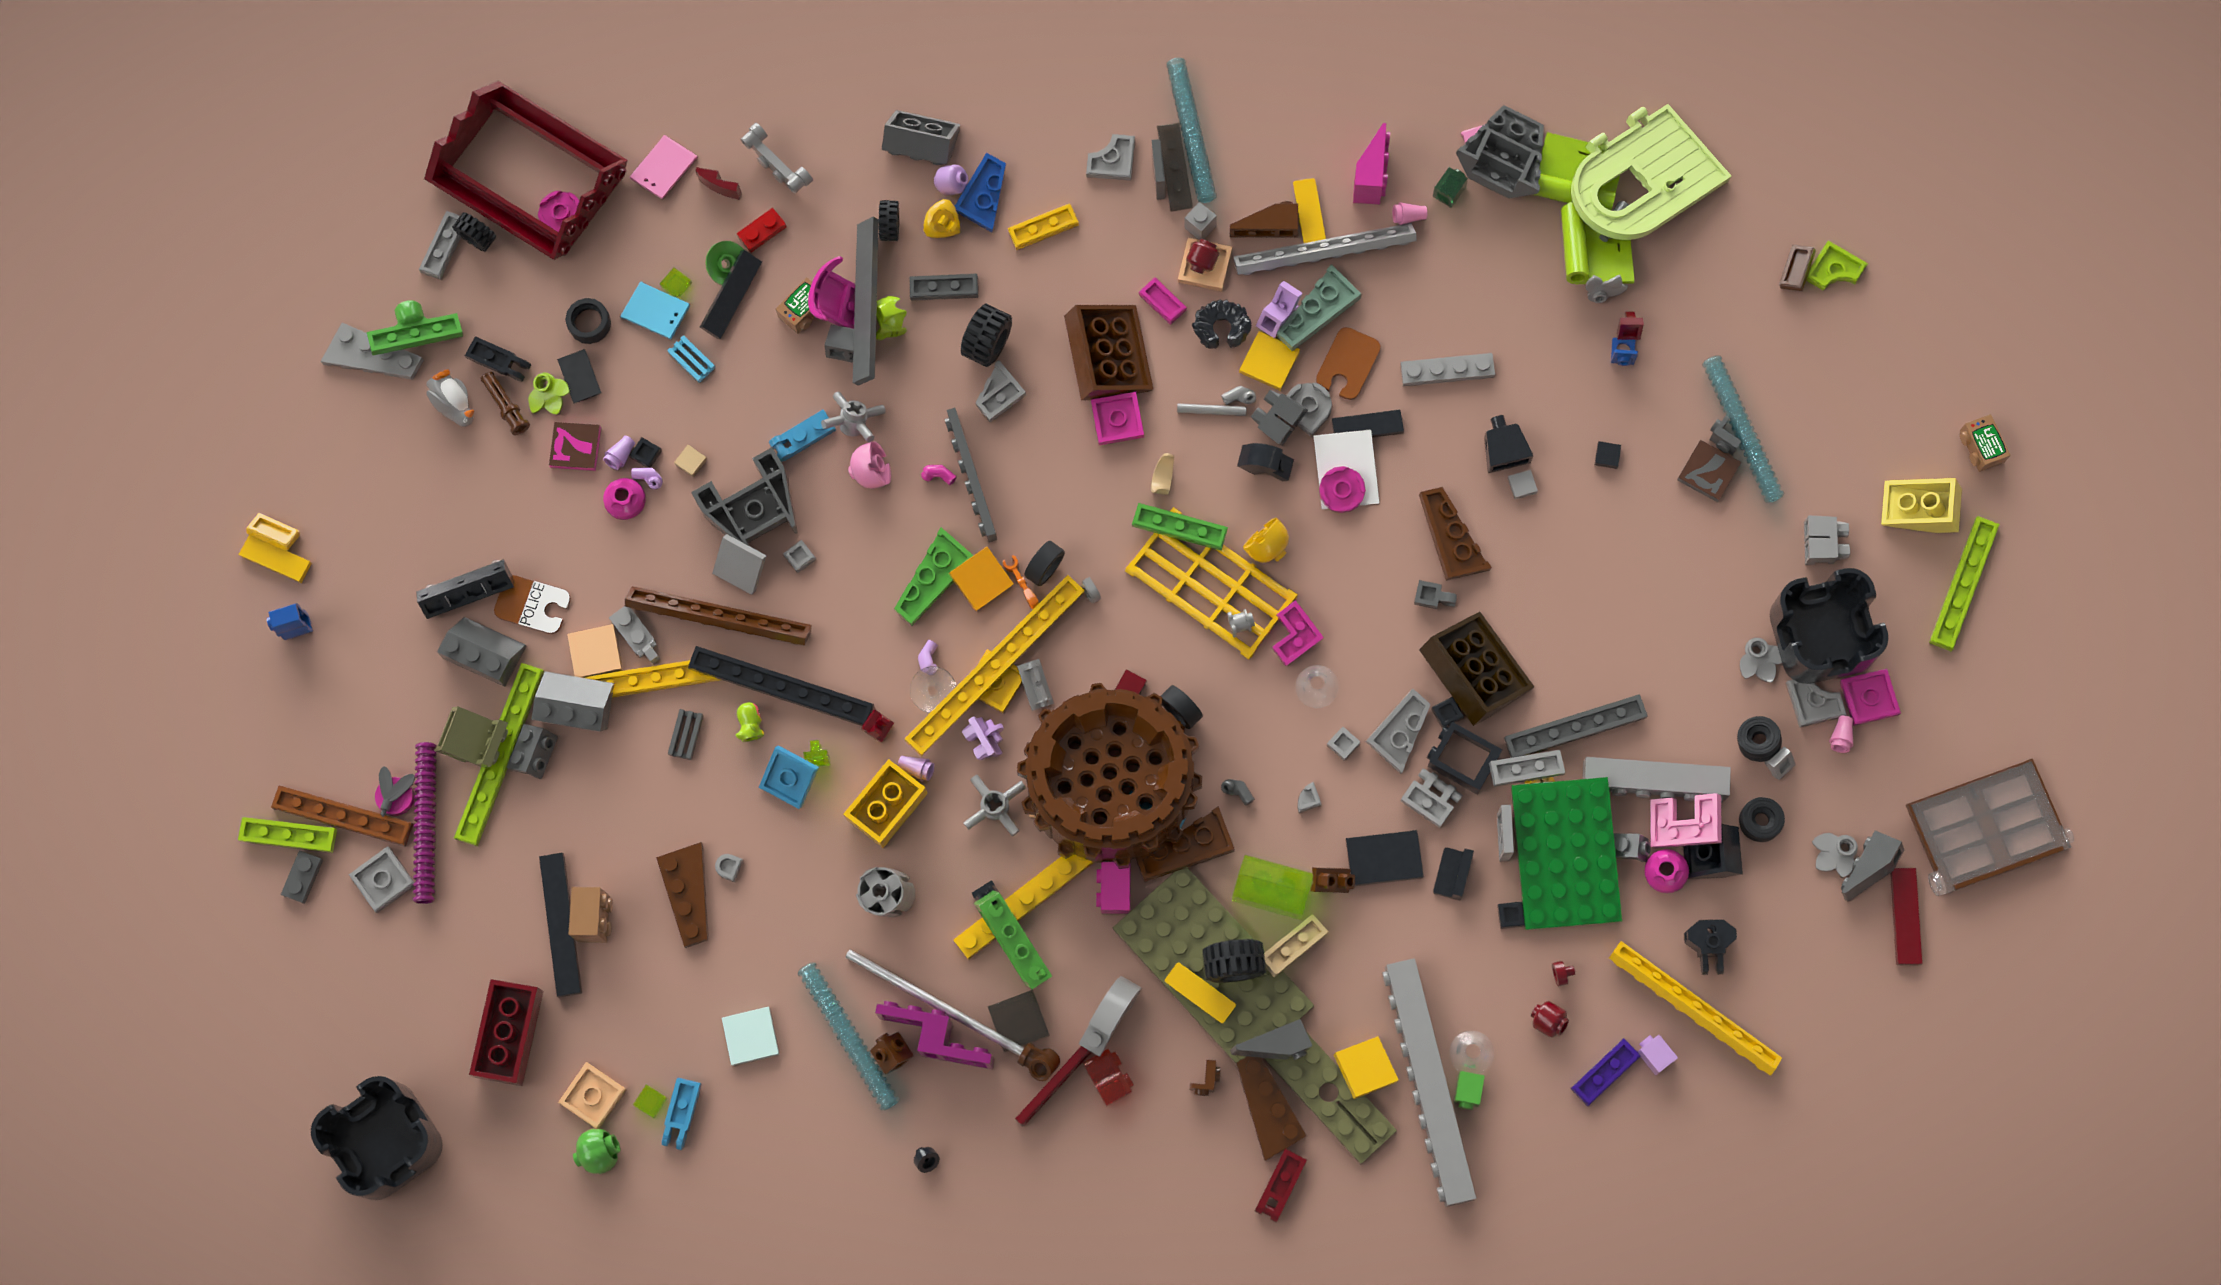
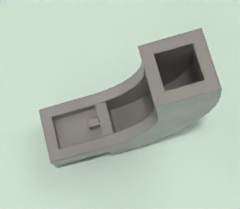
[1079,976,1142,1056]

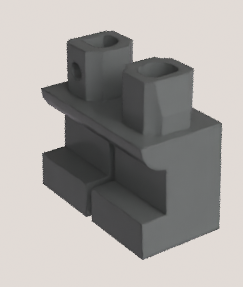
[1251,390,1308,446]

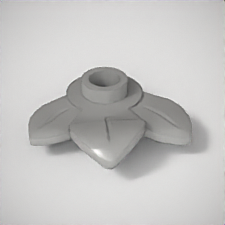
[1585,275,1628,303]
[1739,638,1782,682]
[1812,833,1858,877]

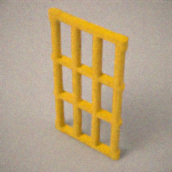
[1125,507,1298,660]

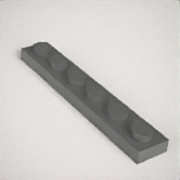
[944,408,997,542]
[1504,694,1648,758]

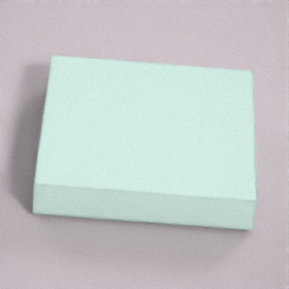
[722,1007,780,1066]

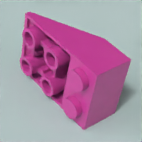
[1353,123,1390,205]

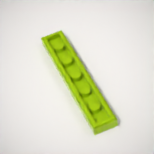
[1929,516,2000,652]

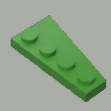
[894,527,973,626]

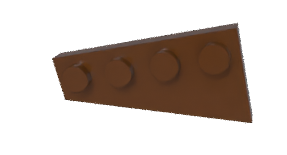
[1419,487,1492,581]
[1136,806,1235,882]
[656,842,708,948]
[1236,1056,1307,1161]

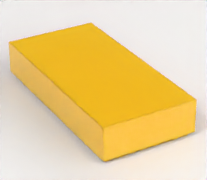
[246,513,300,551]

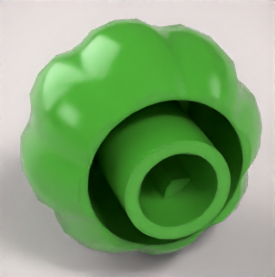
[573,1129,620,1174]

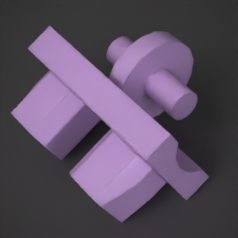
[962,716,1004,760]

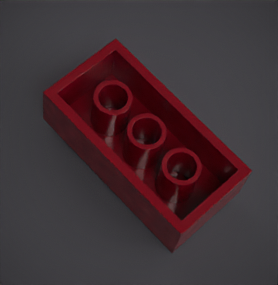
[469,979,544,1086]

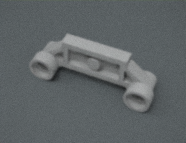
[740,123,813,193]

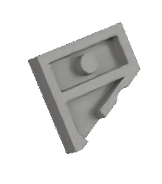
[976,360,1026,422]

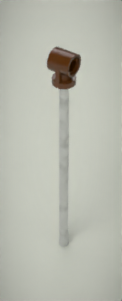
[846,949,1060,1081]

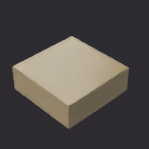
[674,445,707,477]

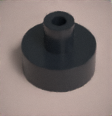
[913,1147,940,1173]

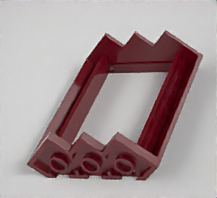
[424,81,628,260]

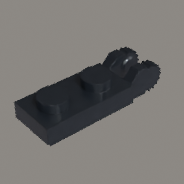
[465,336,531,382]

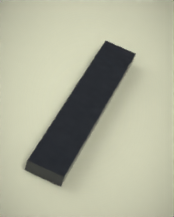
[539,852,582,998]

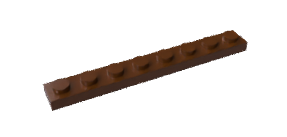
[625,586,812,646]

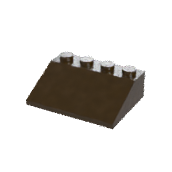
[1419,611,1534,726]

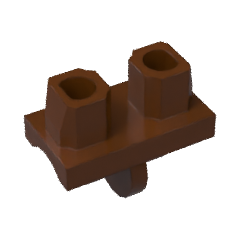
[1311,867,1355,893]

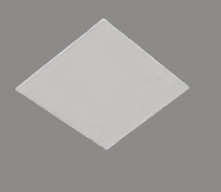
[1314,430,1379,509]

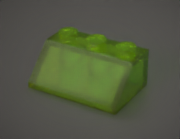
[1232,855,1313,920]

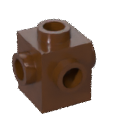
[870,1032,914,1075]

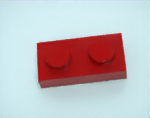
[736,207,787,253]

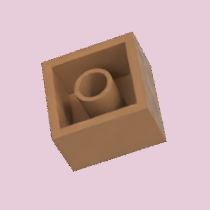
[569,887,613,943]

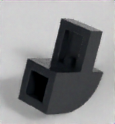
[1237,443,1294,481]

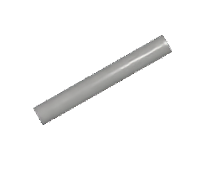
[1177,404,1246,416]

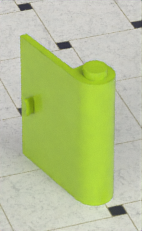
[1533,132,1620,210]
[1561,202,1634,284]

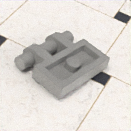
[1400,768,1463,828]

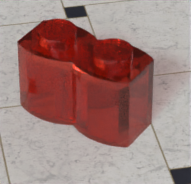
[1083,1049,1134,1107]

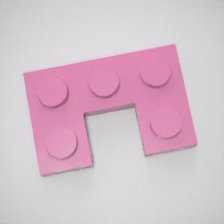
[1651,793,1721,848]

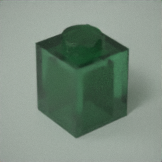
[1432,167,1468,208]

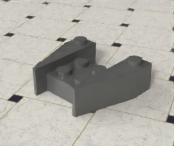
[691,447,798,546]

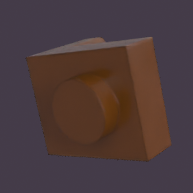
[1190,1060,1221,1096]

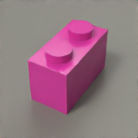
[1096,862,1131,914]

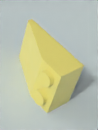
[1881,478,1962,533]

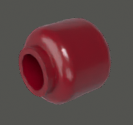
[1186,239,1219,275]
[1531,1001,1569,1038]

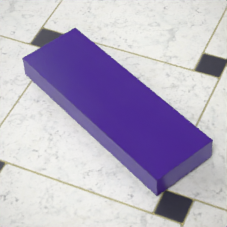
[1570,1038,1641,1107]

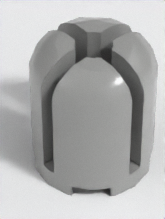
[856,867,915,917]

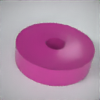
[375,777,415,816]

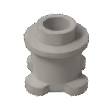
[1227,609,1255,638]

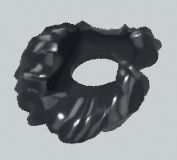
[1192,299,1252,349]

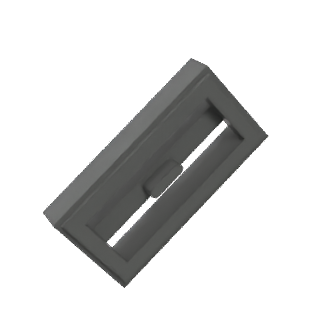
[668,709,704,760]

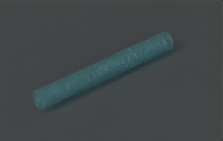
[1166,58,1217,203]
[1702,355,1785,503]
[797,962,899,1111]

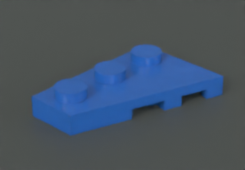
[955,152,1006,233]

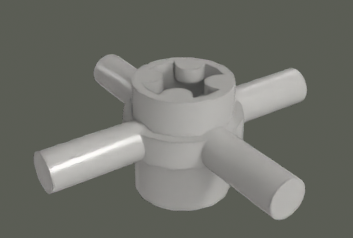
[821,392,886,442]
[963,775,1026,836]

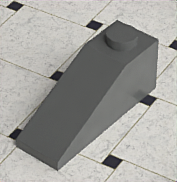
[1230,1019,1312,1060]

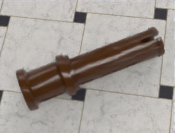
[481,372,530,435]

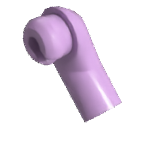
[631,468,663,489]
[918,640,938,675]

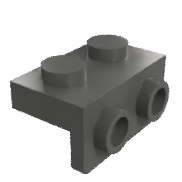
[507,724,558,779]

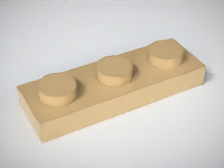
[1264,914,1328,978]

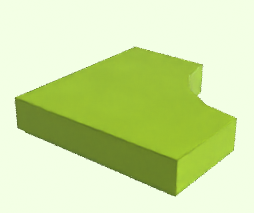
[1806,240,1868,291]

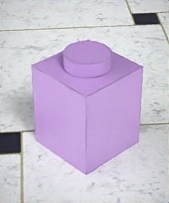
[1638,1035,1678,1076]

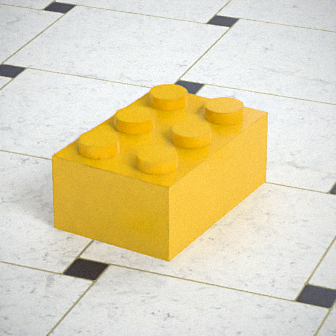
[843,759,928,848]

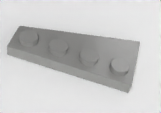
[321,323,424,380]

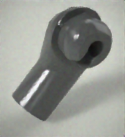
[1221,779,1255,806]

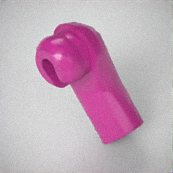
[921,465,957,485]

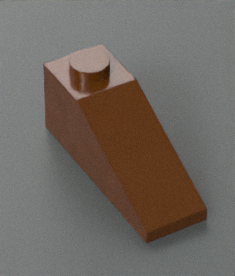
[1230,201,1298,238]

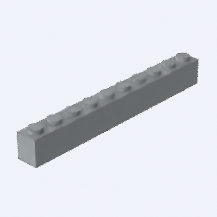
[1382,958,1476,1207]

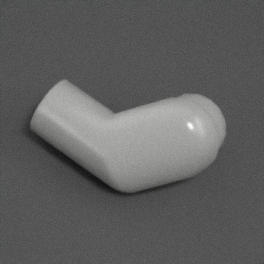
[1221,386,1256,405]

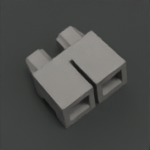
[1804,515,1850,565]

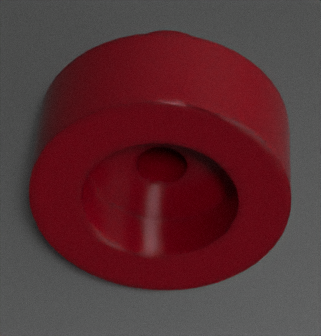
[1552,961,1575,987]

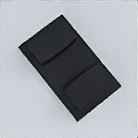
[557,349,601,404]

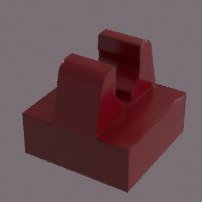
[1617,312,1644,340]
[861,710,894,742]

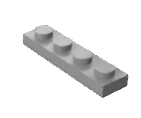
[1400,353,1495,386]

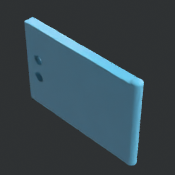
[620,282,691,340]

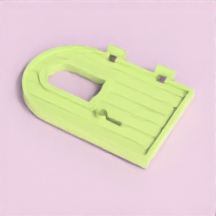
[1571,104,1731,240]

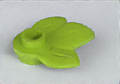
[528,373,570,415]

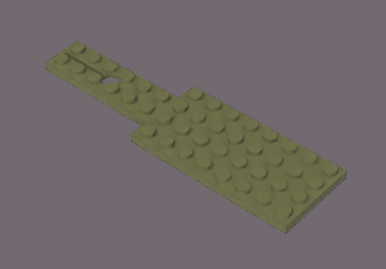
[1113,868,1397,1164]

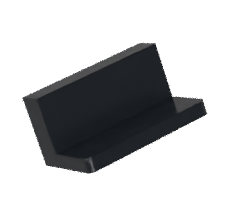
[1433,847,1474,901]

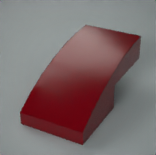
[695,167,741,200]

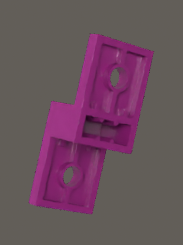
[875,1001,995,1070]

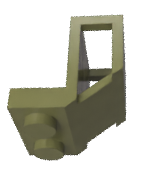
[435,706,508,768]

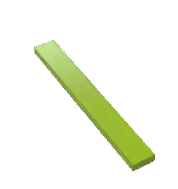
[454,663,545,847]

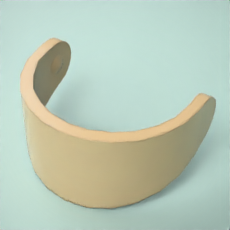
[1151,453,1174,495]

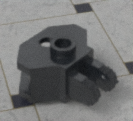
[1684,919,1737,975]

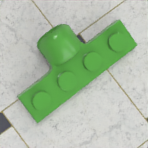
[366,300,463,356]

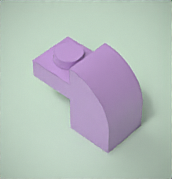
[1256,281,1302,338]

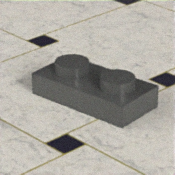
[280,851,323,904]

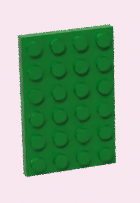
[1511,777,1622,930]

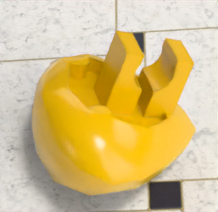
[923,199,960,238]

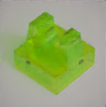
[803,740,831,767]

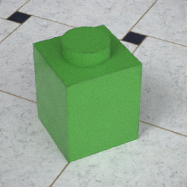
[1454,1071,1485,1110]

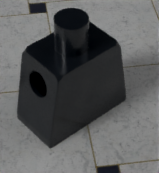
[1484,415,1533,473]

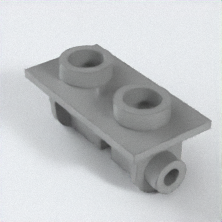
[1017,659,1054,711]

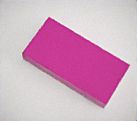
[1139,277,1187,325]

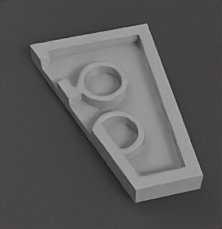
[1365,689,1431,774]

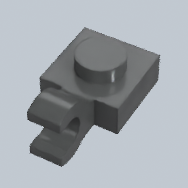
[1414,580,1457,609]

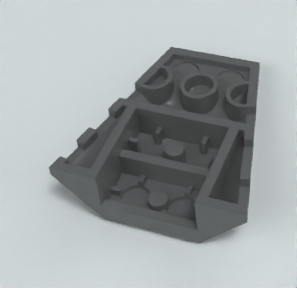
[1456,105,1544,199]

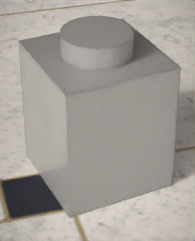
[1184,202,1217,240]

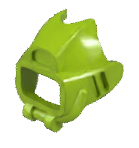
[876,296,907,340]

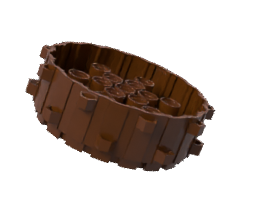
[1017,683,1202,869]

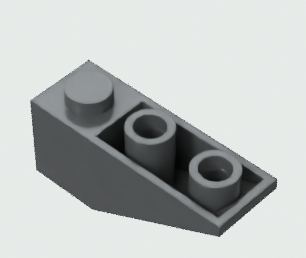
[1841,830,1904,902]

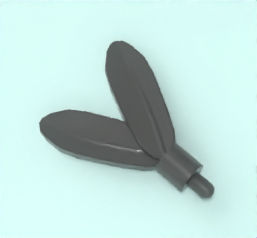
[379,767,415,817]

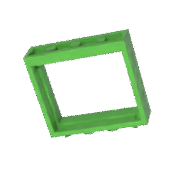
[974,890,1052,990]

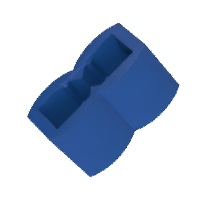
[267,603,313,640]

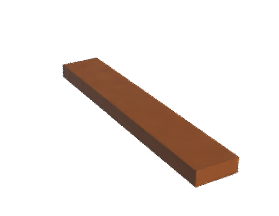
[271,785,413,847]

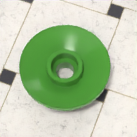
[705,241,744,285]

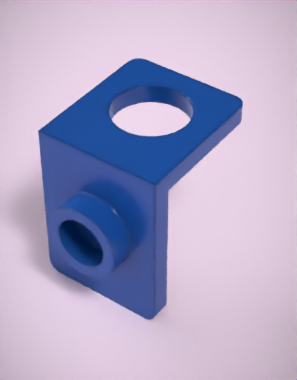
[1611,337,1638,366]

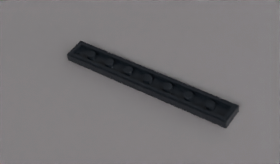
[688,646,874,726]

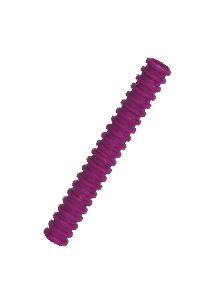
[413,742,437,904]

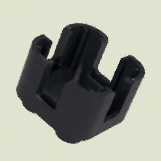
[1769,568,1889,684]
[311,1076,443,1200]

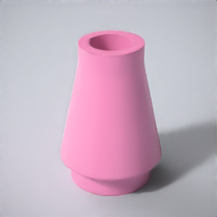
[1392,202,1427,225]
[1829,716,1853,753]

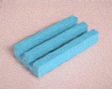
[667,335,716,383]

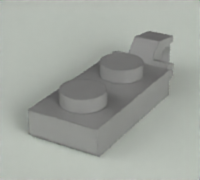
[609,606,660,664]

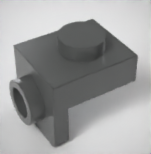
[1709,415,1741,455]
[1614,833,1651,862]

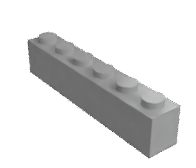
[1582,757,1731,803]

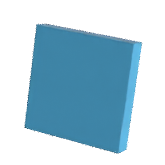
[759,745,819,809]

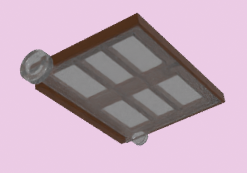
[1906,758,2074,896]

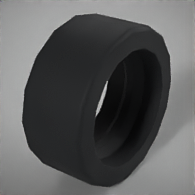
[565,298,611,344]
[1024,541,1065,586]
[1161,685,1203,729]

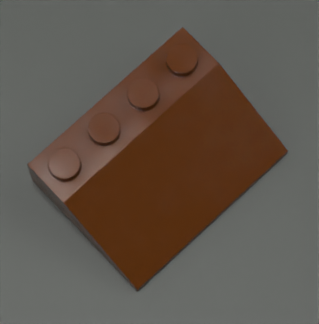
[1064,305,1154,401]

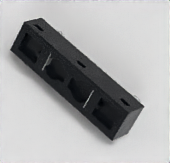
[416,559,514,619]

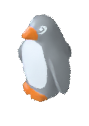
[426,369,474,426]

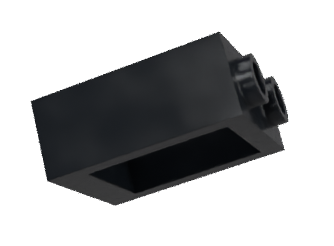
[1427,722,1502,795]

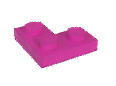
[1272,600,1324,666]

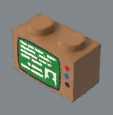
[775,277,815,334]
[1960,414,2011,472]

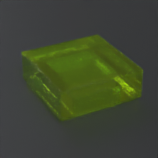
[660,267,692,299]
[633,1084,667,1118]

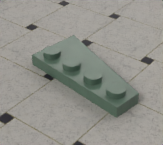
[1277,264,1361,351]

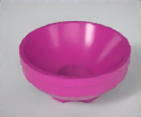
[603,478,646,520]
[1644,849,1689,893]

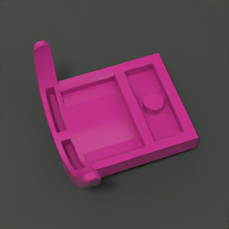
[808,256,855,329]

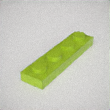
[238,817,337,853]

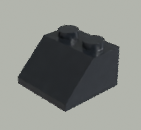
[1683,824,1743,879]

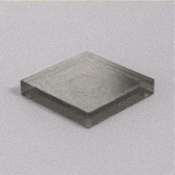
[988,990,1050,1053]

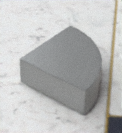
[1298,782,1322,813]

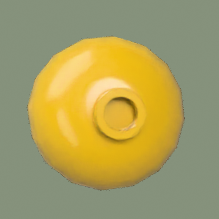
[1243,517,1289,563]

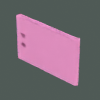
[630,135,698,200]

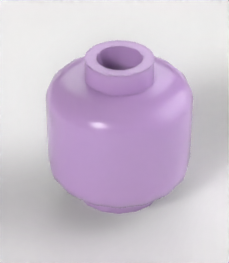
[934,165,968,195]

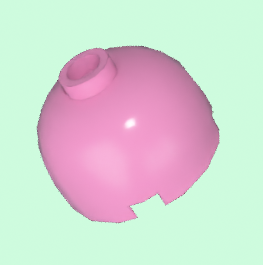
[848,441,891,489]

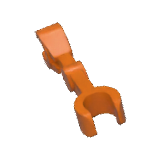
[1003,555,1039,609]

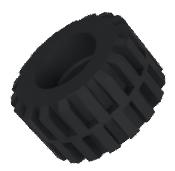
[961,303,1012,367]
[1202,939,1266,983]

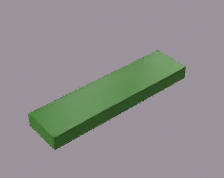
[1132,503,1228,551]

